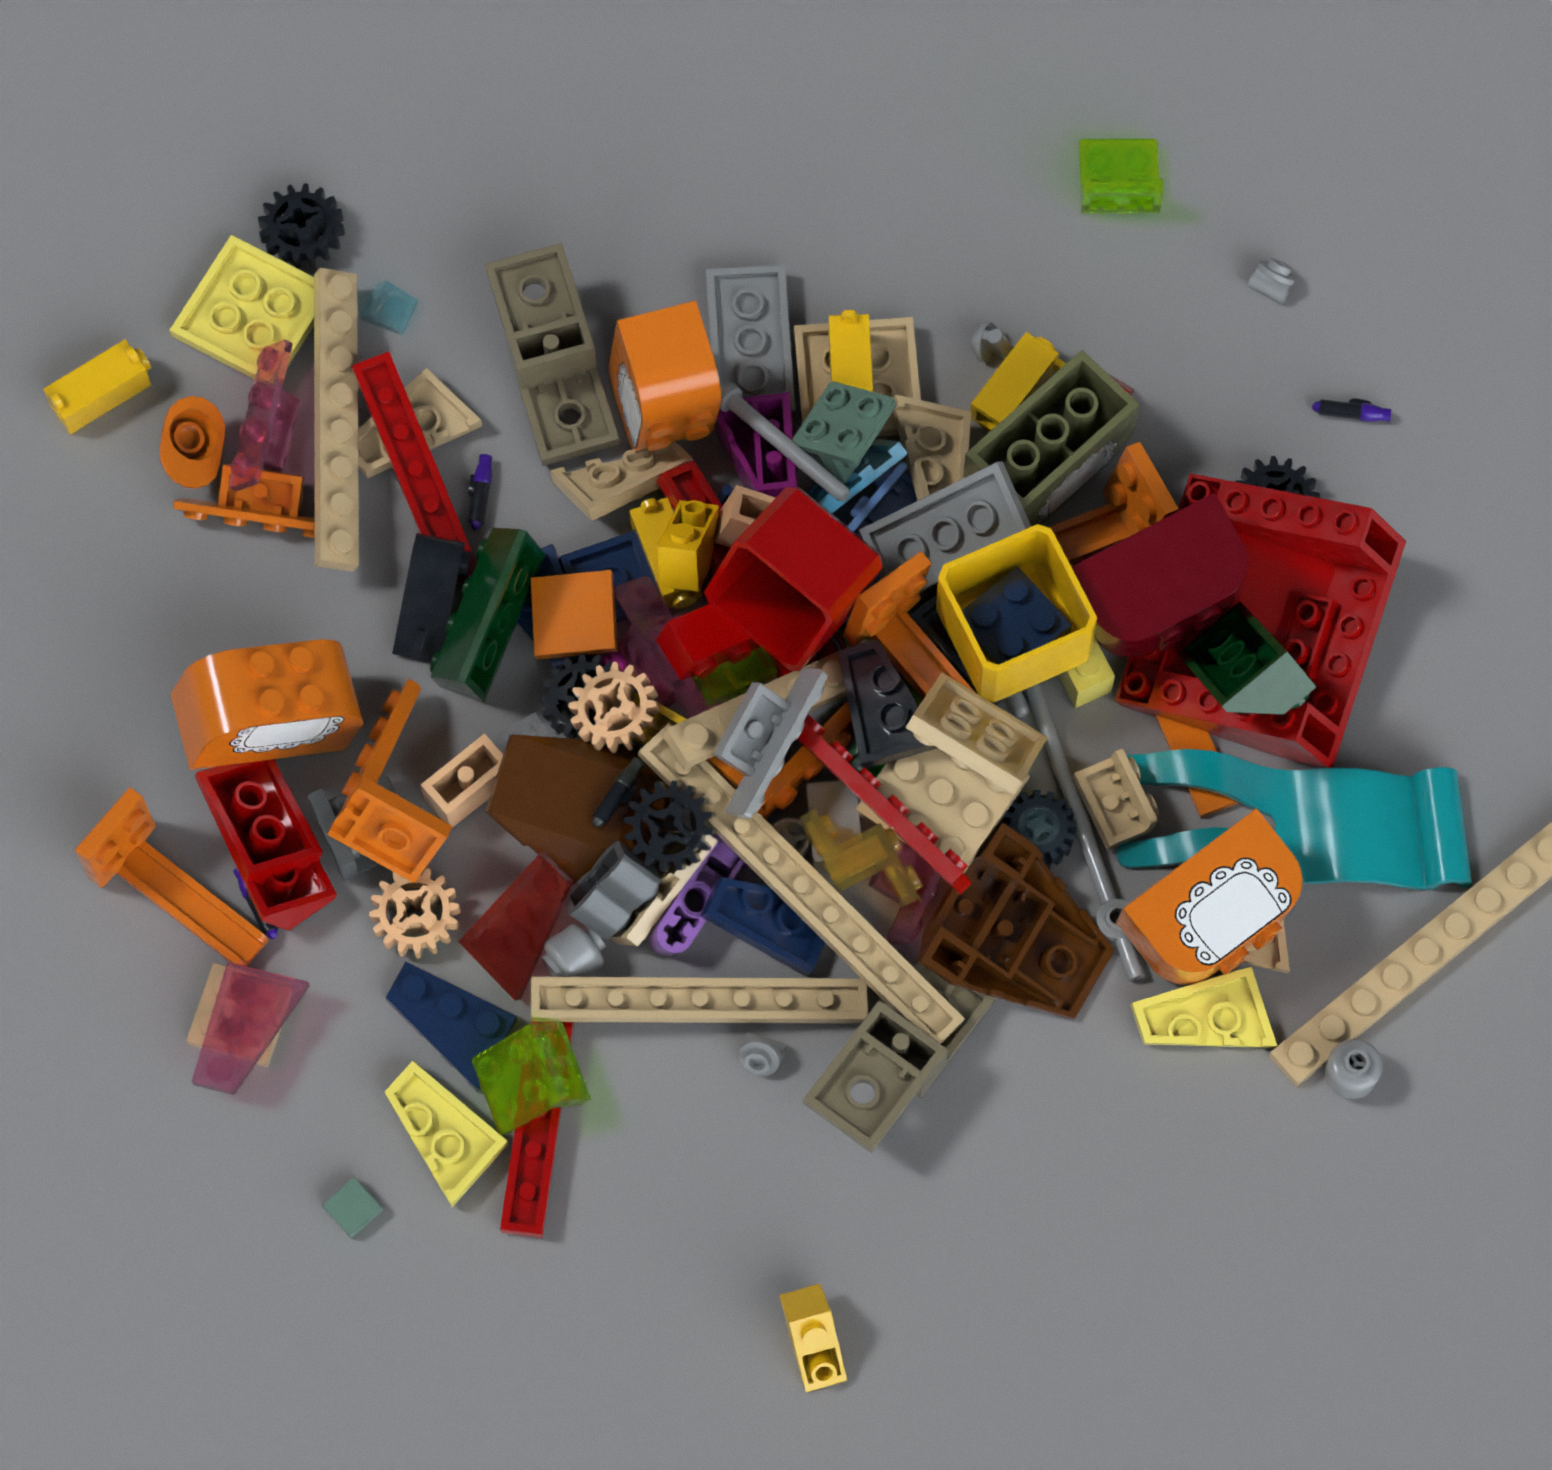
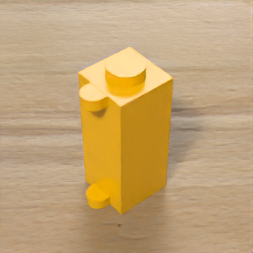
[828,310,873,392]
[970,332,1066,432]
[43,339,152,435]
[629,497,702,610]

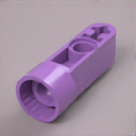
[648,826,750,956]

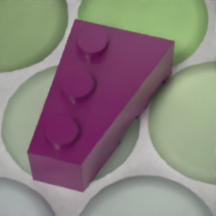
[714,392,799,497]

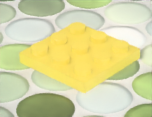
[169,235,314,389]

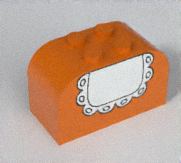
[607,300,721,452]
[170,639,363,770]
[1116,808,1303,985]

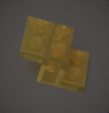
[799,809,923,906]

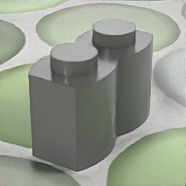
[564,840,661,940]

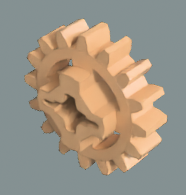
[568,662,660,753]
[369,868,461,959]

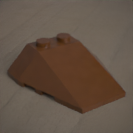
[486,734,671,885]
[918,822,1115,1020]

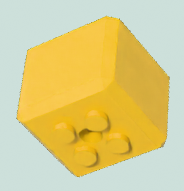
[936,524,1097,703]

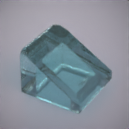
[359,280,419,335]

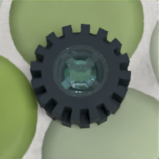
[1002,790,1076,869]

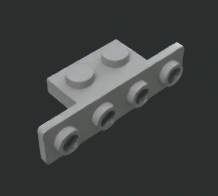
[713,668,828,819]

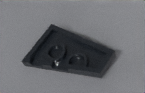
[838,639,937,769]

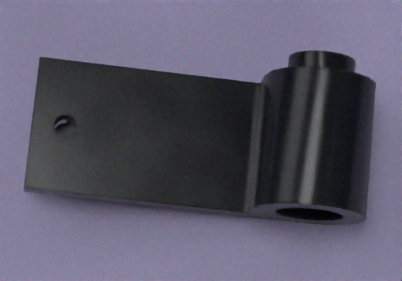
[392,533,472,662]

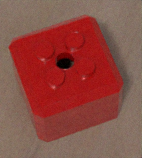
[704,487,883,671]

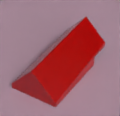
[195,759,337,931]

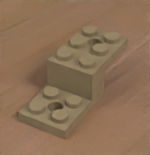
[485,243,620,466]
[803,962,995,1154]

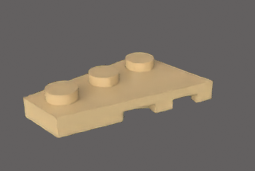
[893,394,971,501]

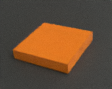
[531,570,618,660]

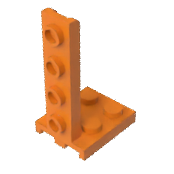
[1048,442,1179,565]
[843,551,976,699]
[327,678,452,883]
[706,701,854,821]
[75,787,269,971]

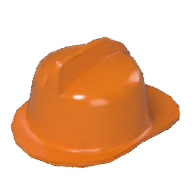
[160,396,225,489]

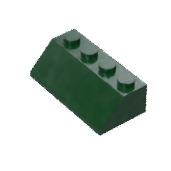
[430,528,545,703]
[1177,601,1316,714]

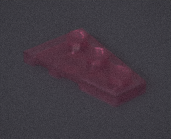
[192,962,310,1095]

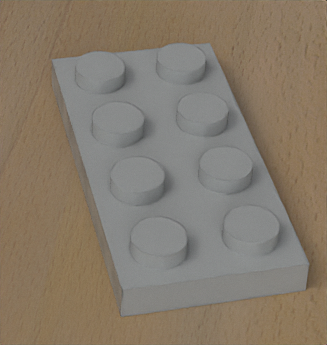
[706,264,795,417]
[859,461,1031,592]

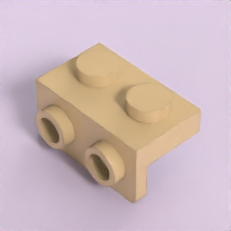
[1072,748,1159,850]

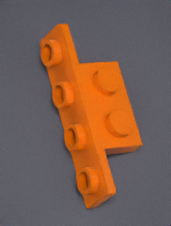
[173,464,315,538]

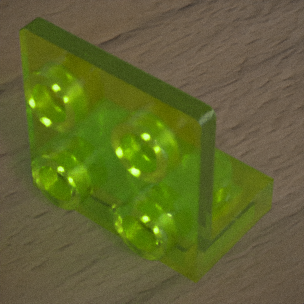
[1079,138,1163,214]
[472,1022,591,1134]

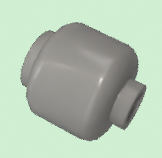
[541,924,606,977]
[1325,1039,1383,1099]

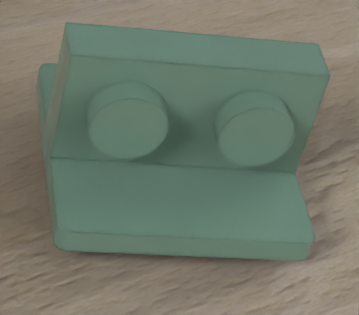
[792,381,897,483]

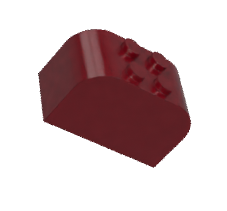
[1072,492,1248,657]

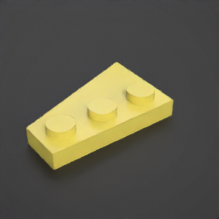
[1130,966,1277,1048]
[384,1061,508,1207]

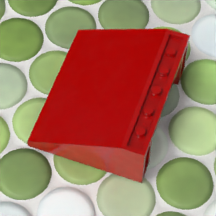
[1114,473,1406,768]

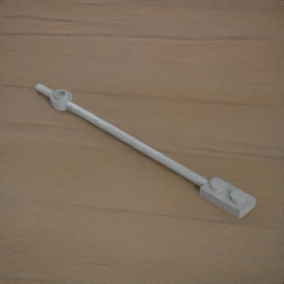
[1024,683,1145,981]

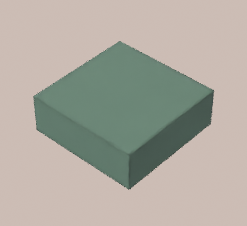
[322,1177,383,1239]

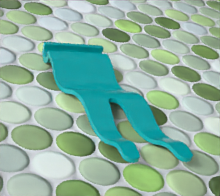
[1117,749,1472,890]

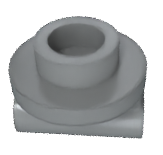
[1247,258,1295,304]
[971,322,1014,363]
[739,1032,787,1076]

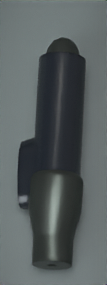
[592,757,645,828]

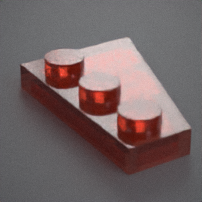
[458,852,574,1001]

